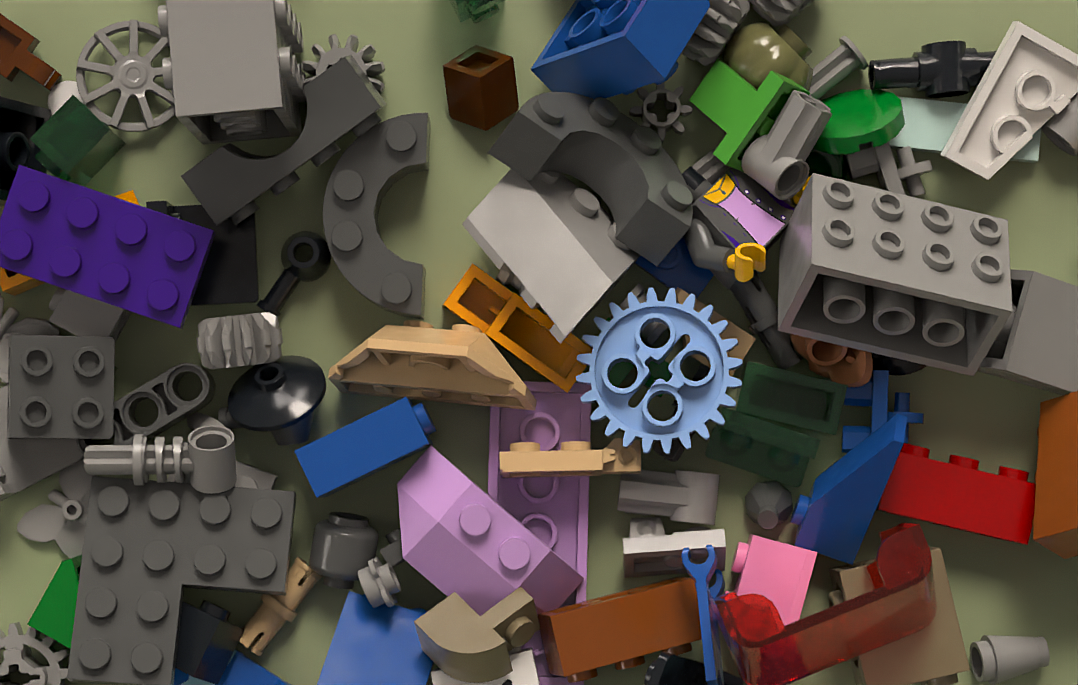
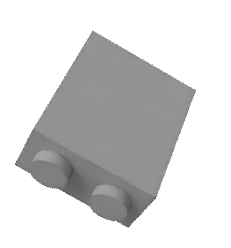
[977,269,1078,395]

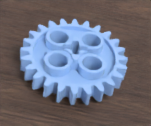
[576,287,743,455]

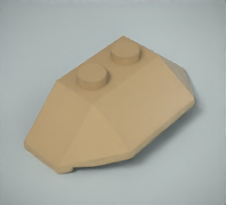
[328,320,537,410]

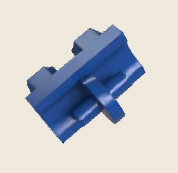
[842,370,924,454]

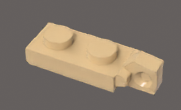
[499,438,641,478]

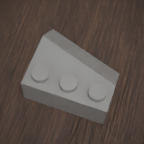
[462,169,641,344]

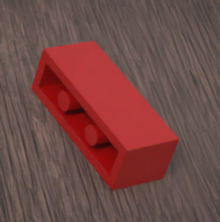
[876,443,1036,545]

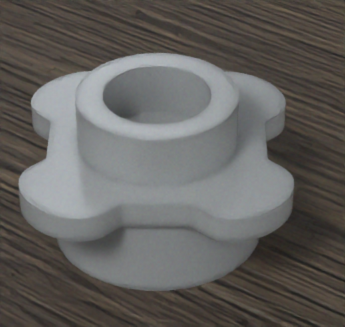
[358,557,401,608]

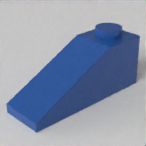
[790,414,907,565]

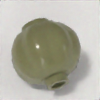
[723,22,813,91]

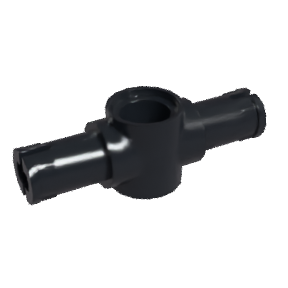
[868,41,996,98]

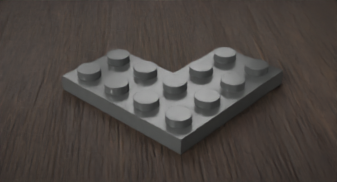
[67,476,296,685]

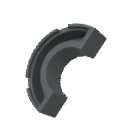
[488,92,693,266]
[323,113,430,319]

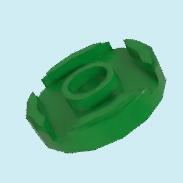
[813,89,905,155]

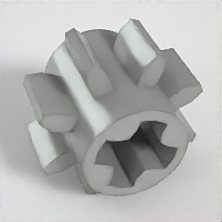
[629,83,693,144]

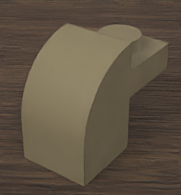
[414,586,540,683]

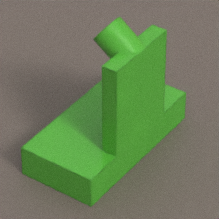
[689,59,810,172]

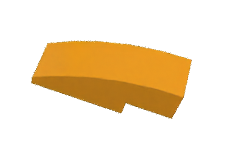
[442,263,593,393]

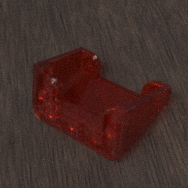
[709,523,937,685]

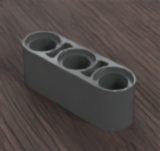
[76,363,216,455]

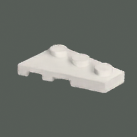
[940,21,1078,180]

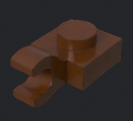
[0,13,62,91]

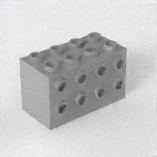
[158,0,307,145]
[778,173,1013,376]

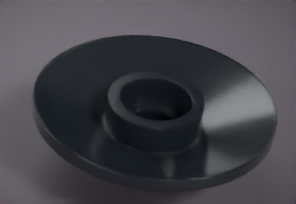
[228,355,327,432]

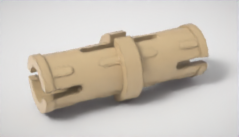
[239,556,323,656]

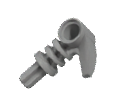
[84,412,237,494]

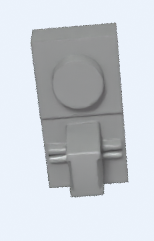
[623,516,726,578]

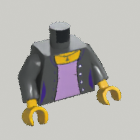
[682,166,811,290]

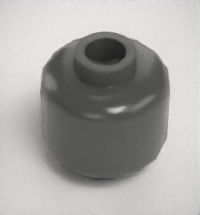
[309,512,379,589]

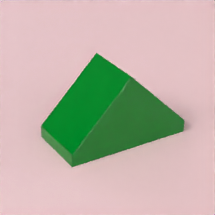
[27,555,82,649]

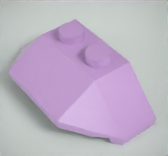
[397,445,584,616]

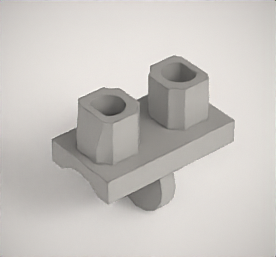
[844,141,933,197]

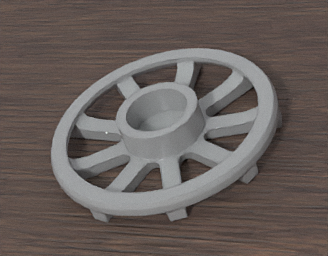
[76,19,175,132]

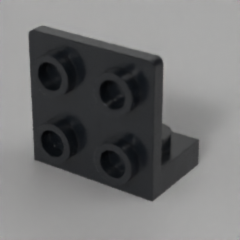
[146,201,259,306]

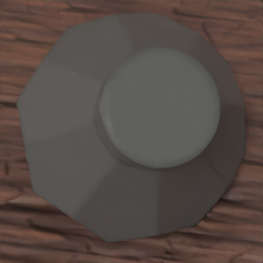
[745,481,793,529]

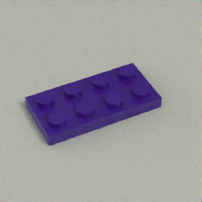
[0,165,216,329]

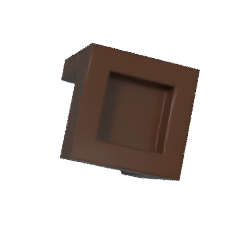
[443,45,519,131]

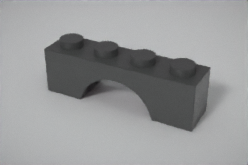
[181,55,387,226]

